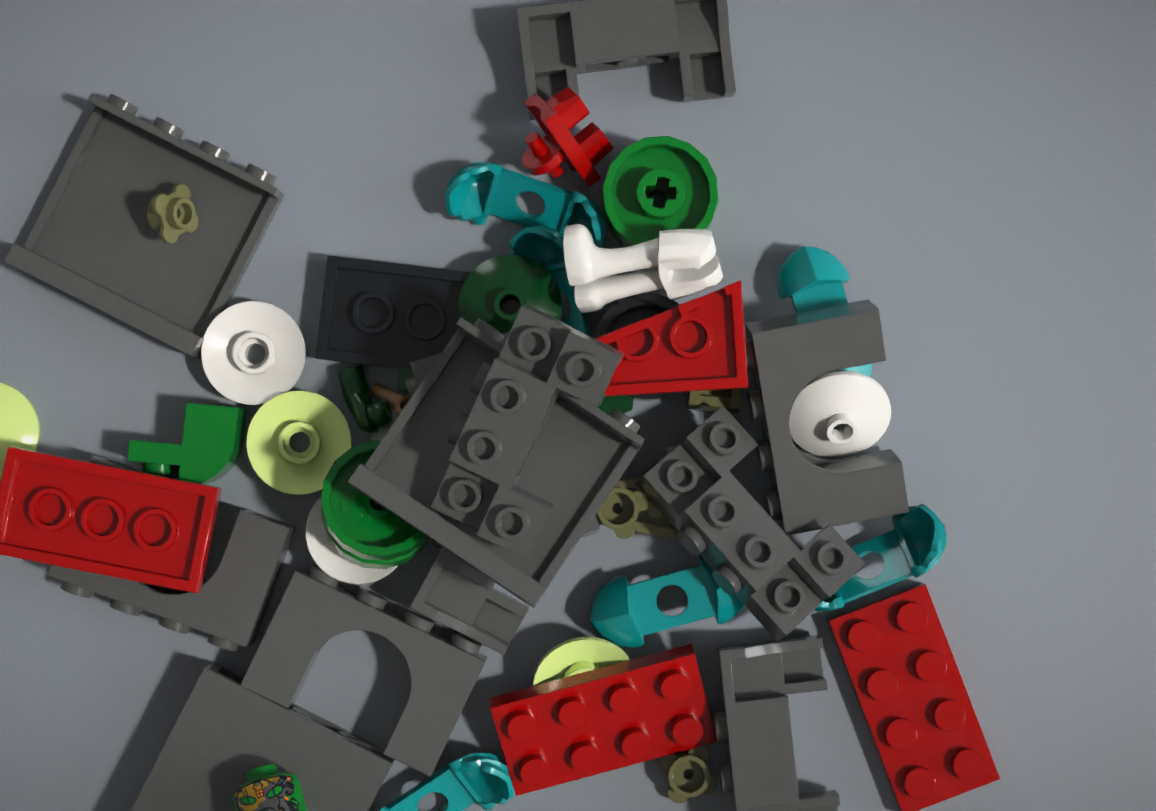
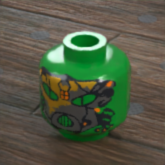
[232,764,307,811]

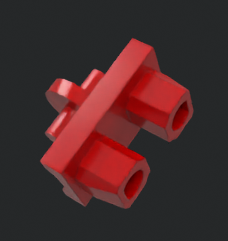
[522,87,614,188]

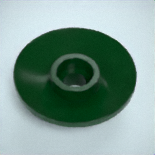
[458,255,562,334]

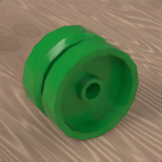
[602,136,719,247]
[321,440,429,569]

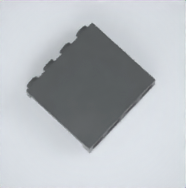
[4,94,284,359]
[348,317,645,608]
[130,662,395,811]

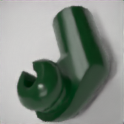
[337,365,393,433]

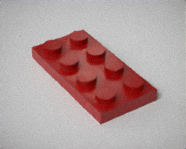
[0,447,222,593]
[826,583,1000,811]
[489,644,716,796]

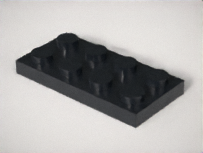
[315,255,520,369]

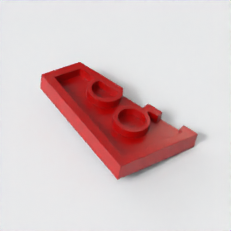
[596,280,748,397]

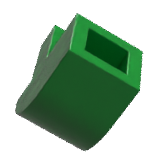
[127,403,247,485]

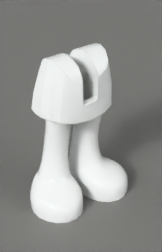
[563,224,723,313]

